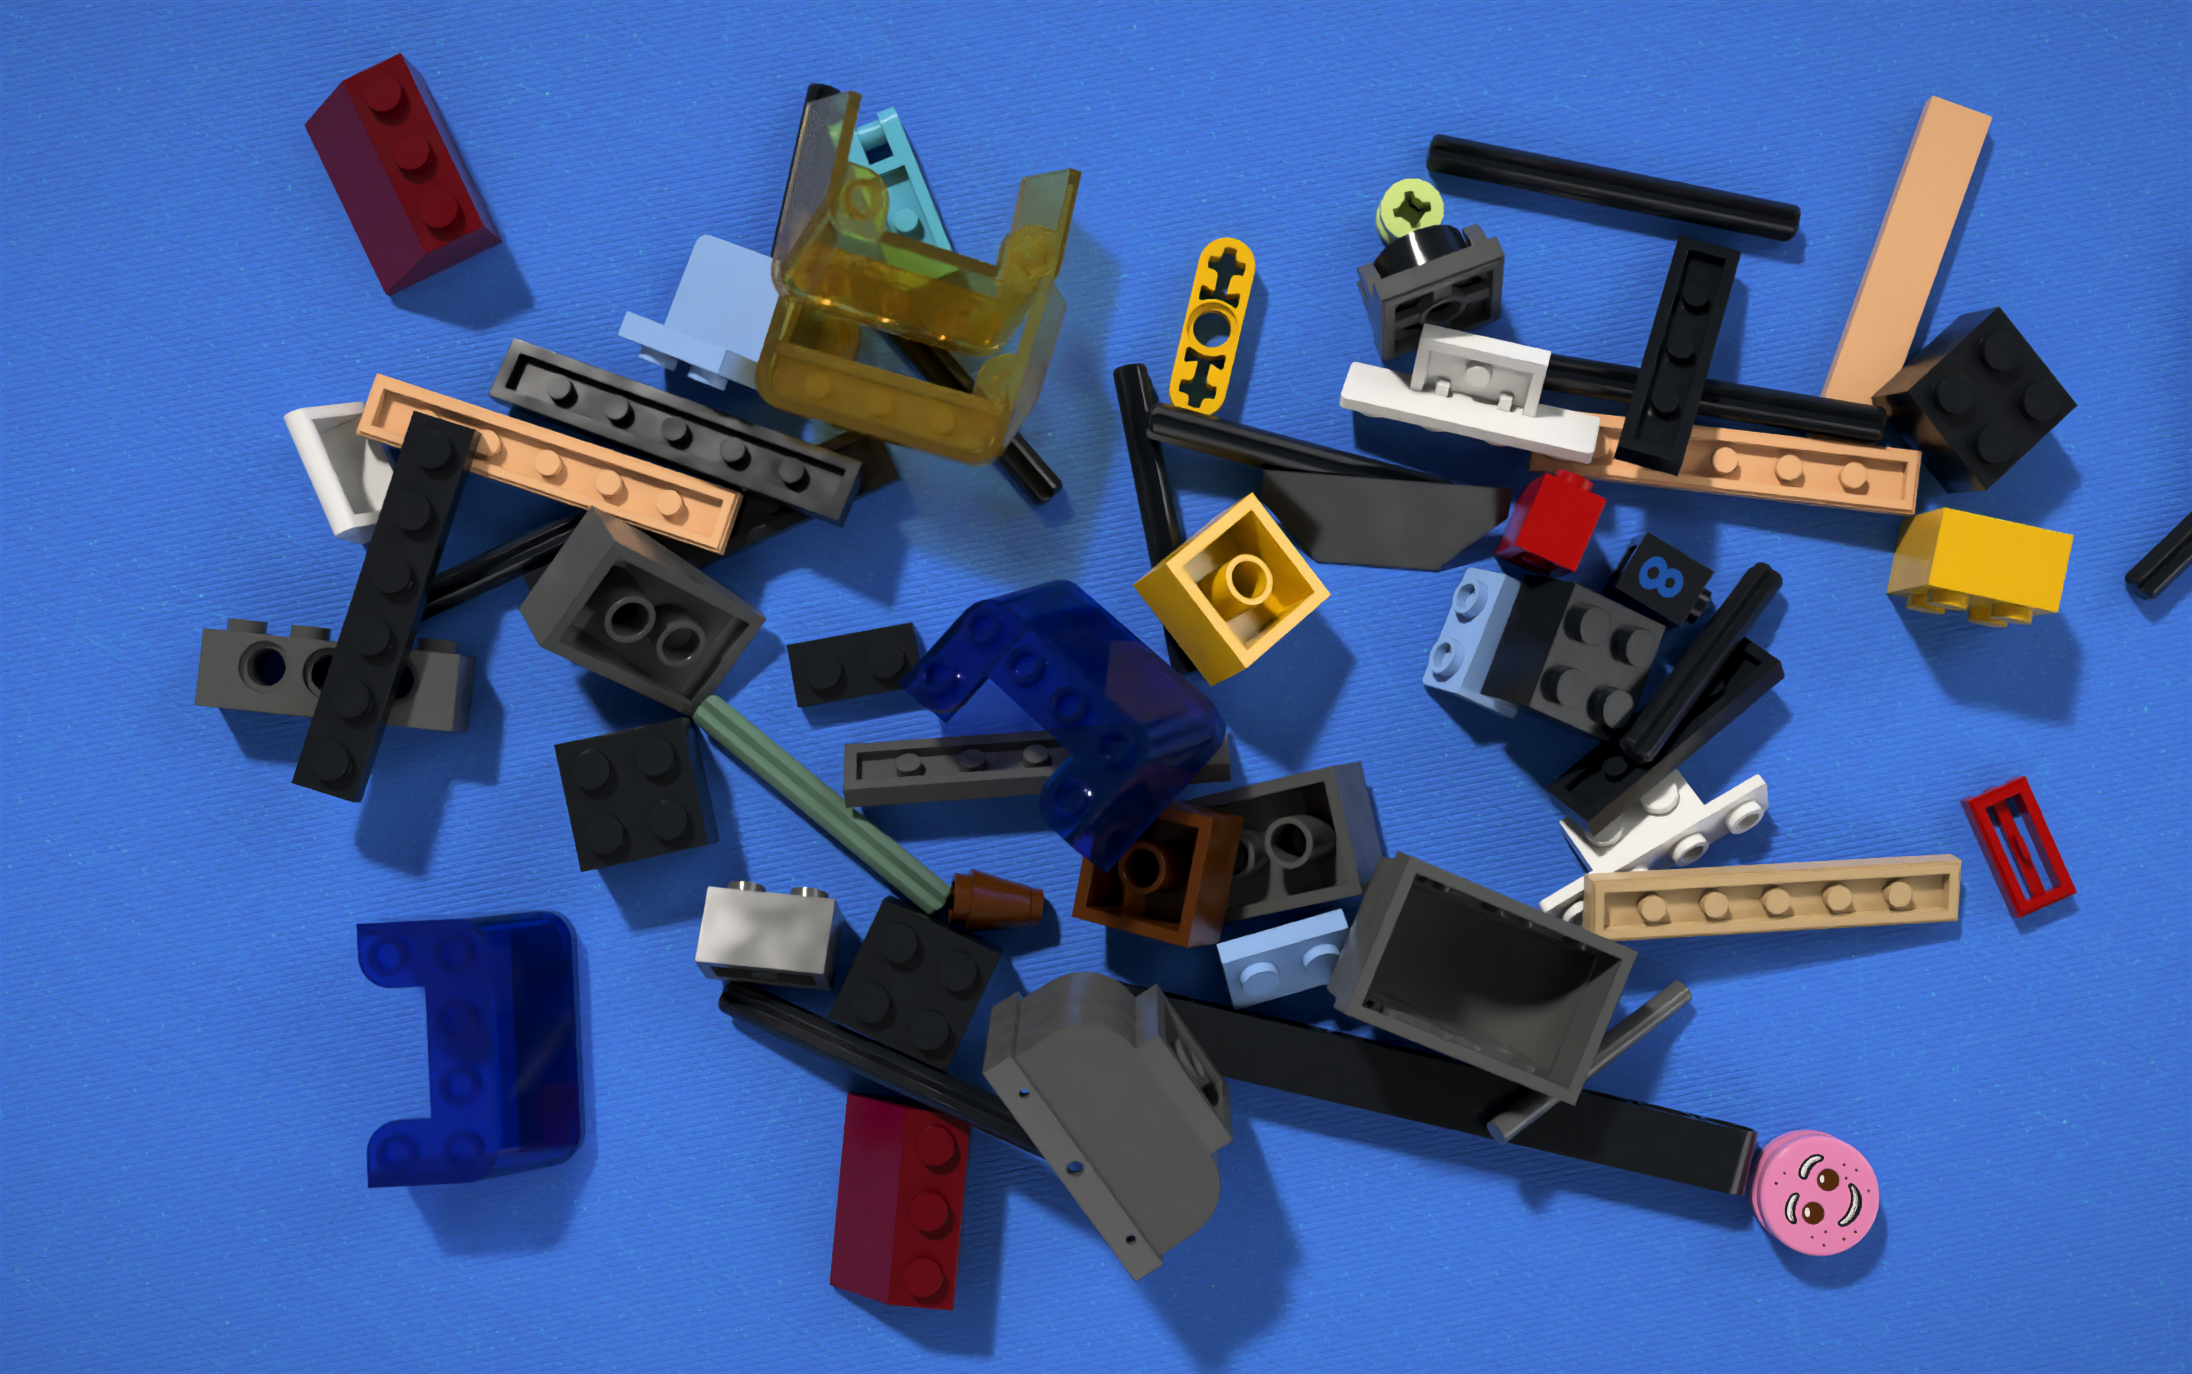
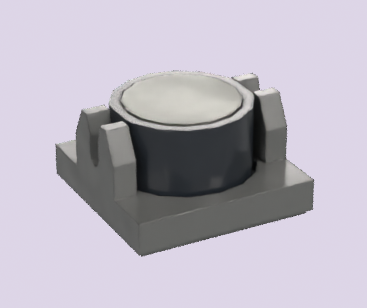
[1357,223,1505,361]

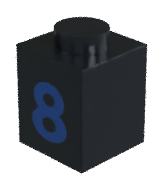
[1602,532,1714,630]

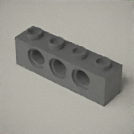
[195,618,476,732]

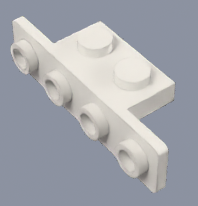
[1339,323,1601,464]
[1538,768,1769,928]

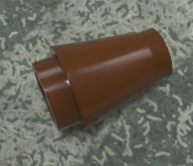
[948,868,1044,932]

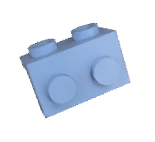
[1422,567,1522,720]
[1216,908,1349,1010]

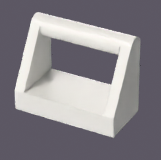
[283,401,396,545]

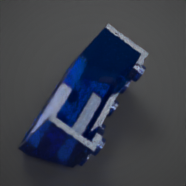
[898,579,1226,874]
[356,909,586,1188]

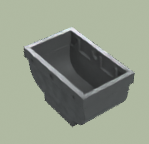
[1326,851,1638,1106]
[982,972,1233,1282]

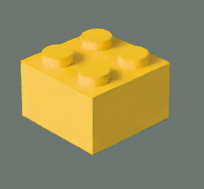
[1133,492,1331,687]
[1886,507,2074,628]

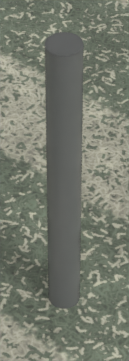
[1487,980,1692,1145]

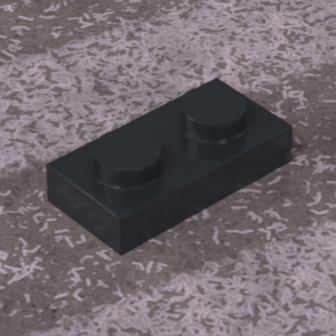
[787,622,925,708]

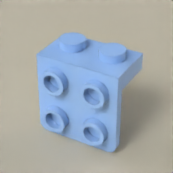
[618,235,802,392]

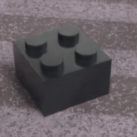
[1871,306,2078,494]
[1480,573,1666,747]
[554,717,720,872]
[828,895,1004,1073]

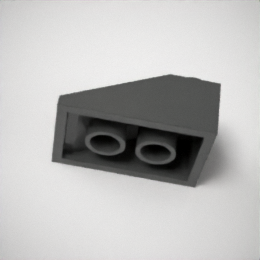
[518,505,767,718]
[1181,761,1383,923]

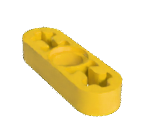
[1168,237,1255,416]

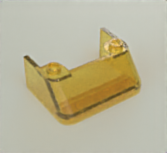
[771,90,1082,357]
[755,212,1068,467]

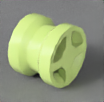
[1375,179,1444,246]

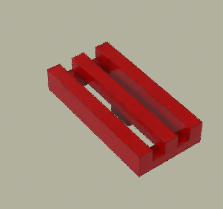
[1960,776,2077,918]

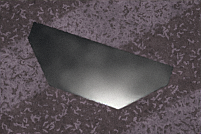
[1260,469,1513,570]

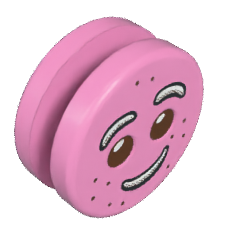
[1748,1129,1879,1256]

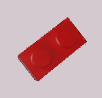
[1494,469,1607,579]

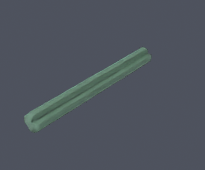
[693,695,952,915]

